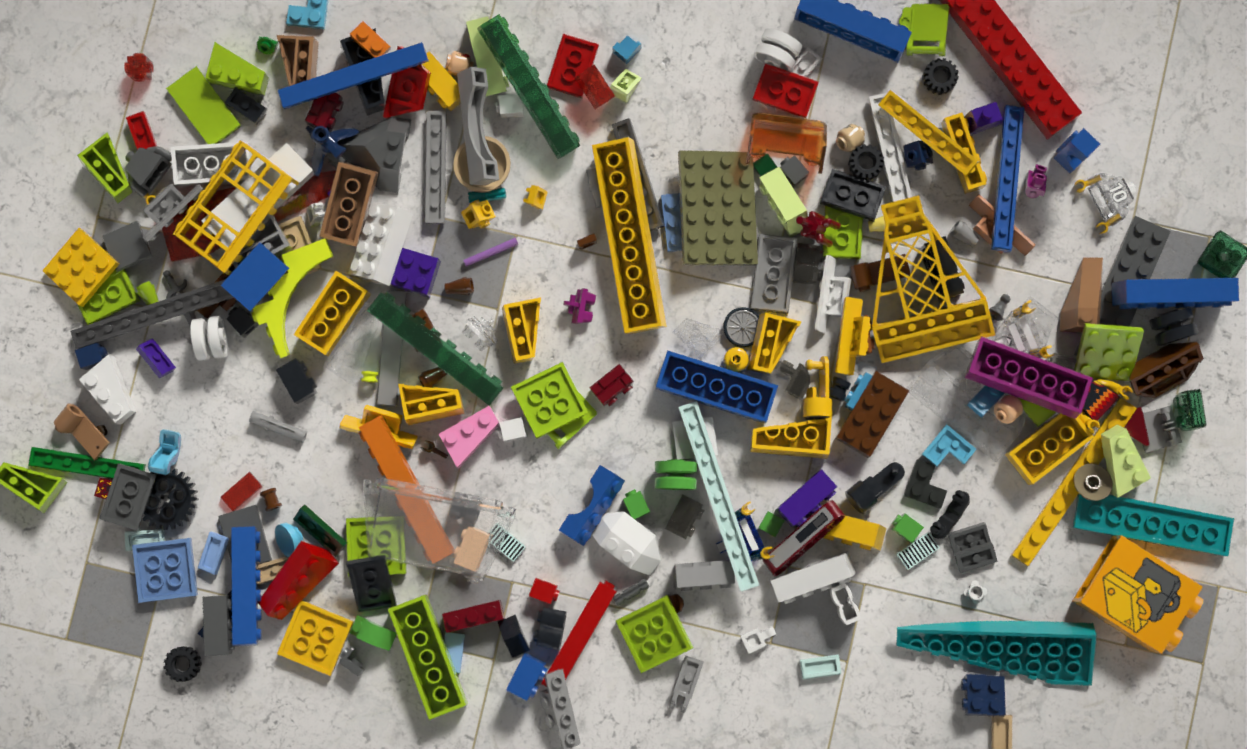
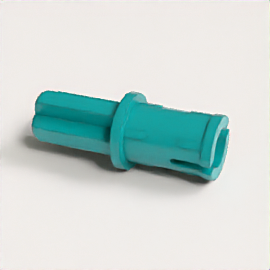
[468,188,506,204]

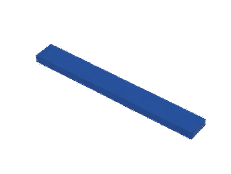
[278,42,429,109]
[991,105,1024,253]

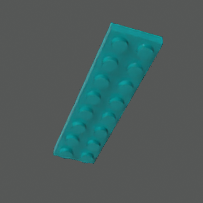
[1073,494,1234,557]

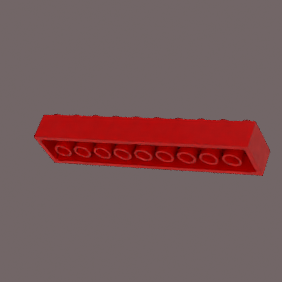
[939,0,1082,140]

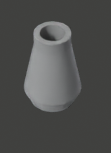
[950,220,979,247]

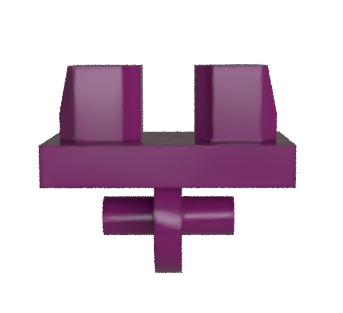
[1025,164,1047,199]
[563,288,596,324]

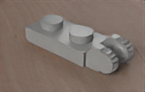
[669,655,704,713]

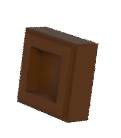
[577,234,597,250]

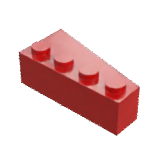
[258,541,339,620]

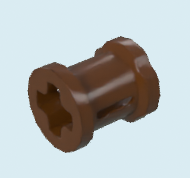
[260,488,282,512]

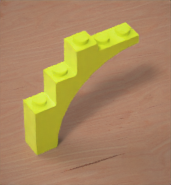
[251,238,334,358]

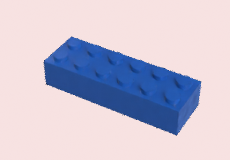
[794,0,912,62]
[1112,278,1239,309]
[656,350,778,424]

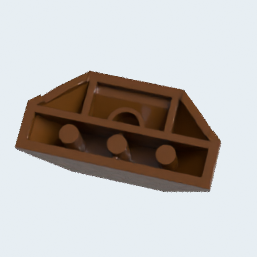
[1129,342,1204,398]

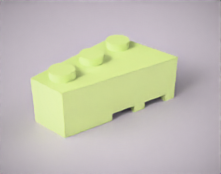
[759,167,808,237]
[1101,425,1151,498]

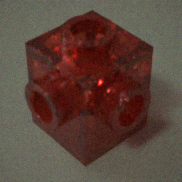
[124,53,154,82]

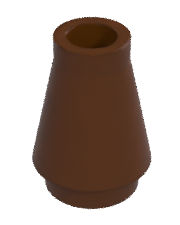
[445,277,474,295]
[418,365,448,388]

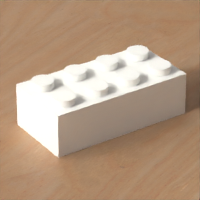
[171,142,252,189]
[348,202,413,286]

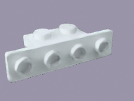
[814,255,851,334]

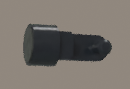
[845,462,905,514]

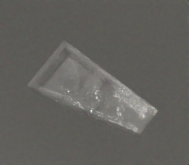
[322,302,383,387]

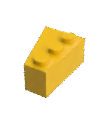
[502,297,541,364]
[747,312,802,374]
[398,384,465,426]

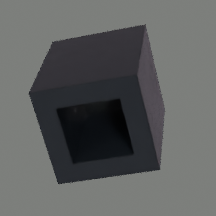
[226,306,259,338]

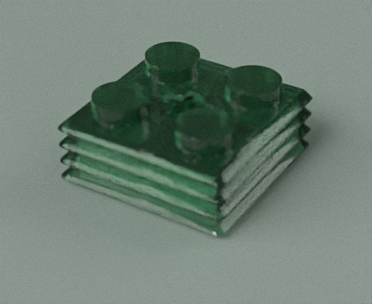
[1197,230,1247,278]
[1173,389,1207,431]

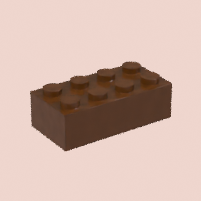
[835,371,910,458]

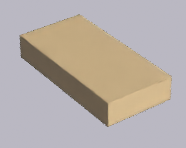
[991,715,1012,749]

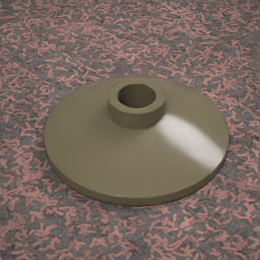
[1074,464,1113,501]

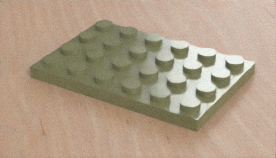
[678,150,758,265]

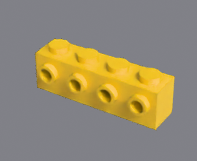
[941,112,987,194]

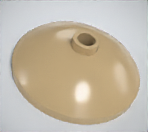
[453,136,511,192]

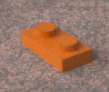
[350,21,391,58]

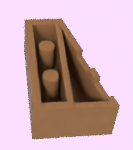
[276,35,319,86]

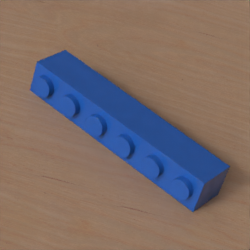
[231,526,262,646]

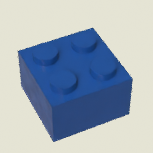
[506,653,548,701]

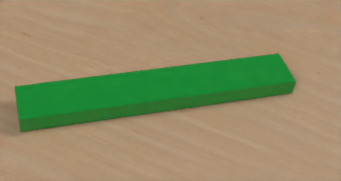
[28,447,146,479]

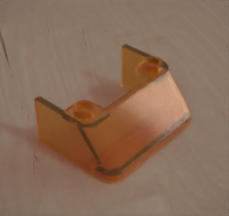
[746,113,827,174]

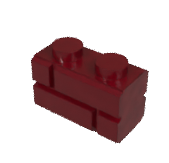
[305,93,344,131]
[589,364,634,407]

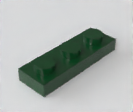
[293,504,348,557]

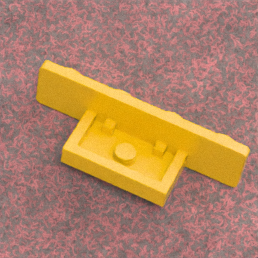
[835,297,871,375]
[339,405,418,449]

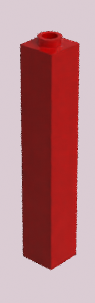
[541,580,617,687]

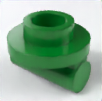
[257,37,278,54]

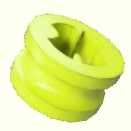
[361,371,379,383]

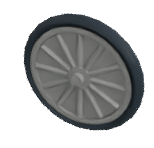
[723,307,759,348]

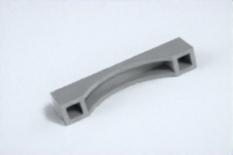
[457,67,499,186]

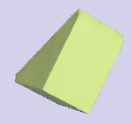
[610,69,641,103]

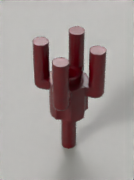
[796,211,841,247]

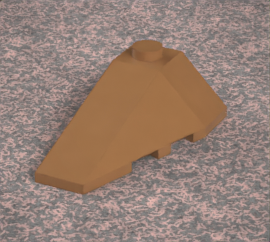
[1060,258,1103,332]

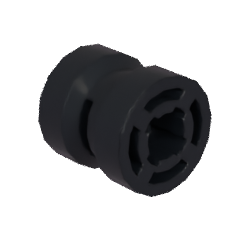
[829,376,851,402]

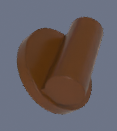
[668,594,684,613]

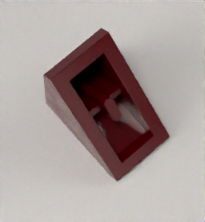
[1124,407,1150,446]

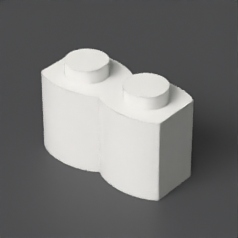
[829,583,860,625]

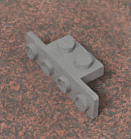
[143,183,203,242]
[540,669,581,749]

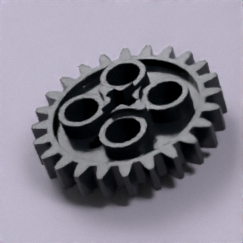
[142,469,199,530]

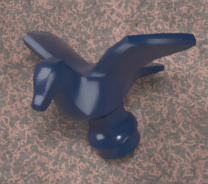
[306,126,359,176]

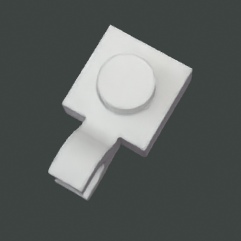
[740,626,776,654]

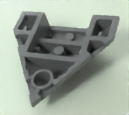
[337,117,412,193]

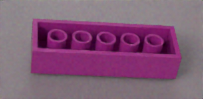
[964,337,1093,419]

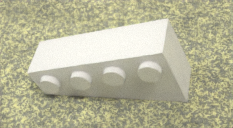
[771,552,856,604]

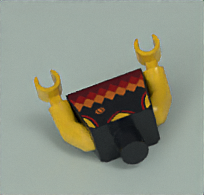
[1078,379,1133,434]

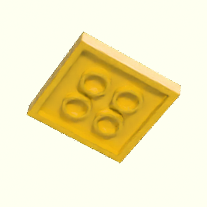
[42,228,119,307]
[277,600,354,676]

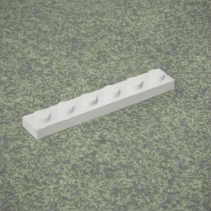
[868,93,912,202]

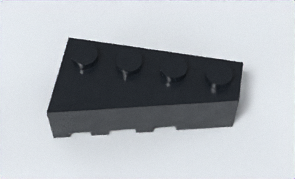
[340,28,385,116]

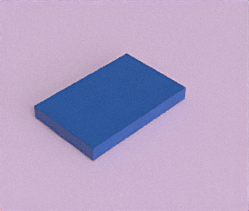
[221,242,290,311]

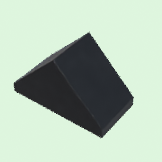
[498,614,530,658]

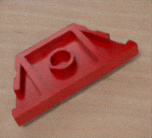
[383,46,431,118]

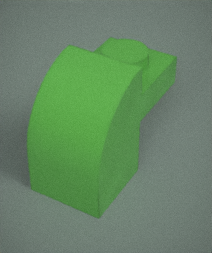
[350,615,397,651]

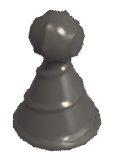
[989,294,1011,321]

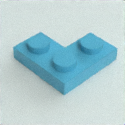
[286,0,329,29]
[922,424,977,467]

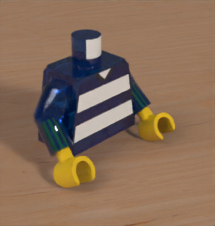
[716,502,775,562]

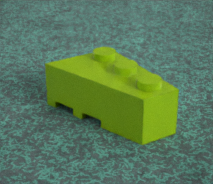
[77,132,132,204]

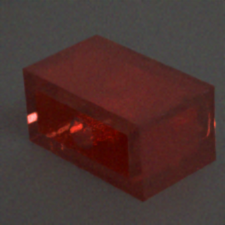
[574,64,615,110]

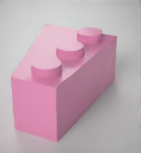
[439,406,500,469]

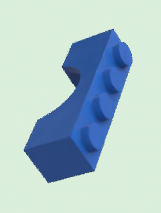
[1054,128,1100,174]
[559,465,625,546]

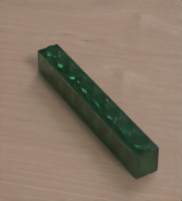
[477,14,581,159]
[367,291,504,406]

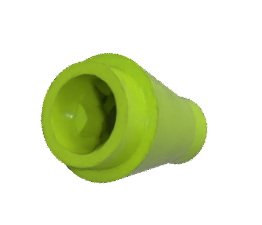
[136,281,159,305]

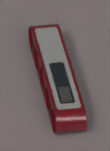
[762,500,845,576]

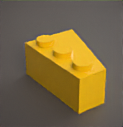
[823,515,887,551]

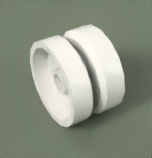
[754,28,802,72]
[191,316,228,361]

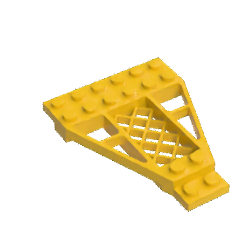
[872,195,995,363]

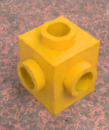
[461,200,496,229]

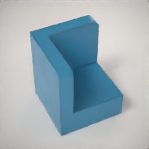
[612,36,642,64]

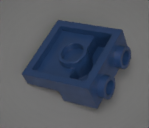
[961,674,1006,716]

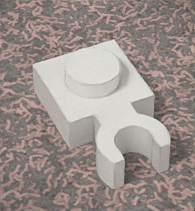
[306,202,325,227]

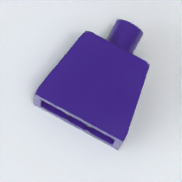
[964,102,1003,135]

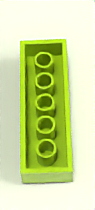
[388,595,468,720]

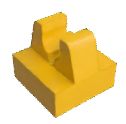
[523,185,548,209]

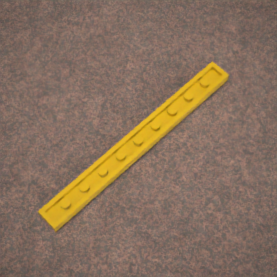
[1011,398,1137,566]

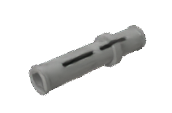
[249,411,307,443]

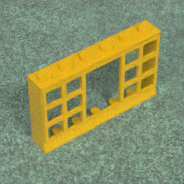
[173,140,299,275]

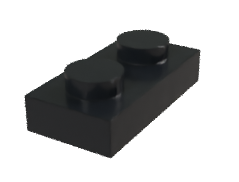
[225,87,268,125]

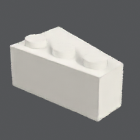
[79,354,136,425]

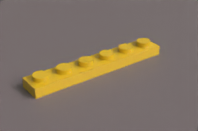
[878,90,979,176]

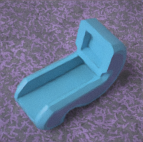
[148,429,181,475]

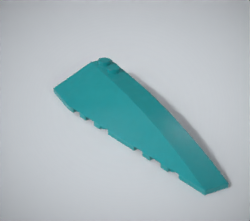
[896,621,1097,686]

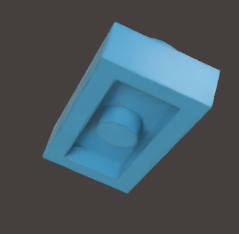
[844,372,872,410]
[967,385,1005,418]

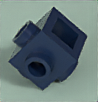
[903,140,933,171]

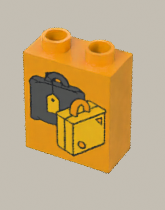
[1072,535,1203,654]

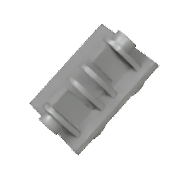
[1142,406,1182,453]

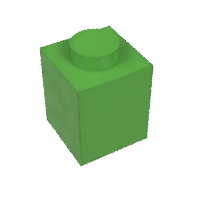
[623,489,650,519]
[892,513,924,543]

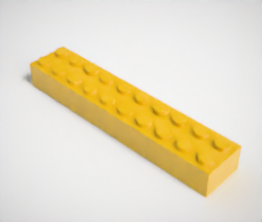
[592,137,667,334]

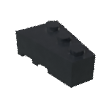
[919,236,965,303]

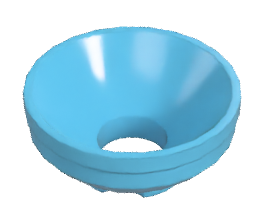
[275,523,303,557]

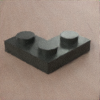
[904,459,947,509]

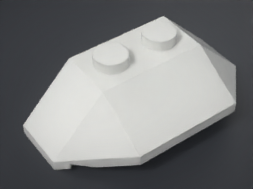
[592,512,661,575]

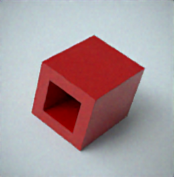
[529,578,560,604]

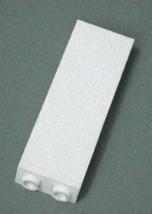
[201,143,315,250]

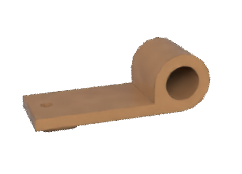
[53,403,110,460]

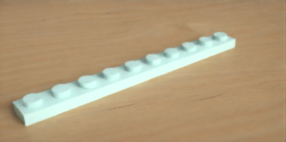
[679,401,759,592]

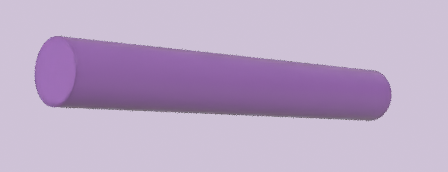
[463,237,518,267]

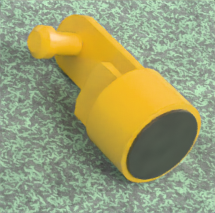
[803,356,832,420]

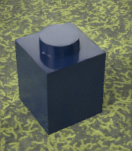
[75,343,108,370]

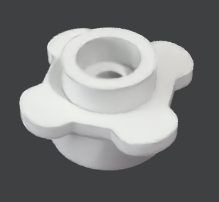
[964,580,987,604]

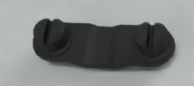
[930,490,970,539]

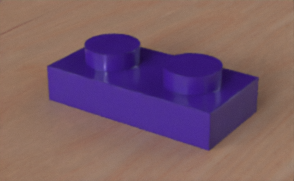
[136,338,176,379]

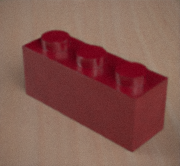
[442,600,505,633]

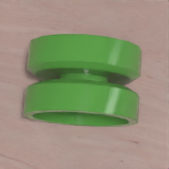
[654,460,697,490]

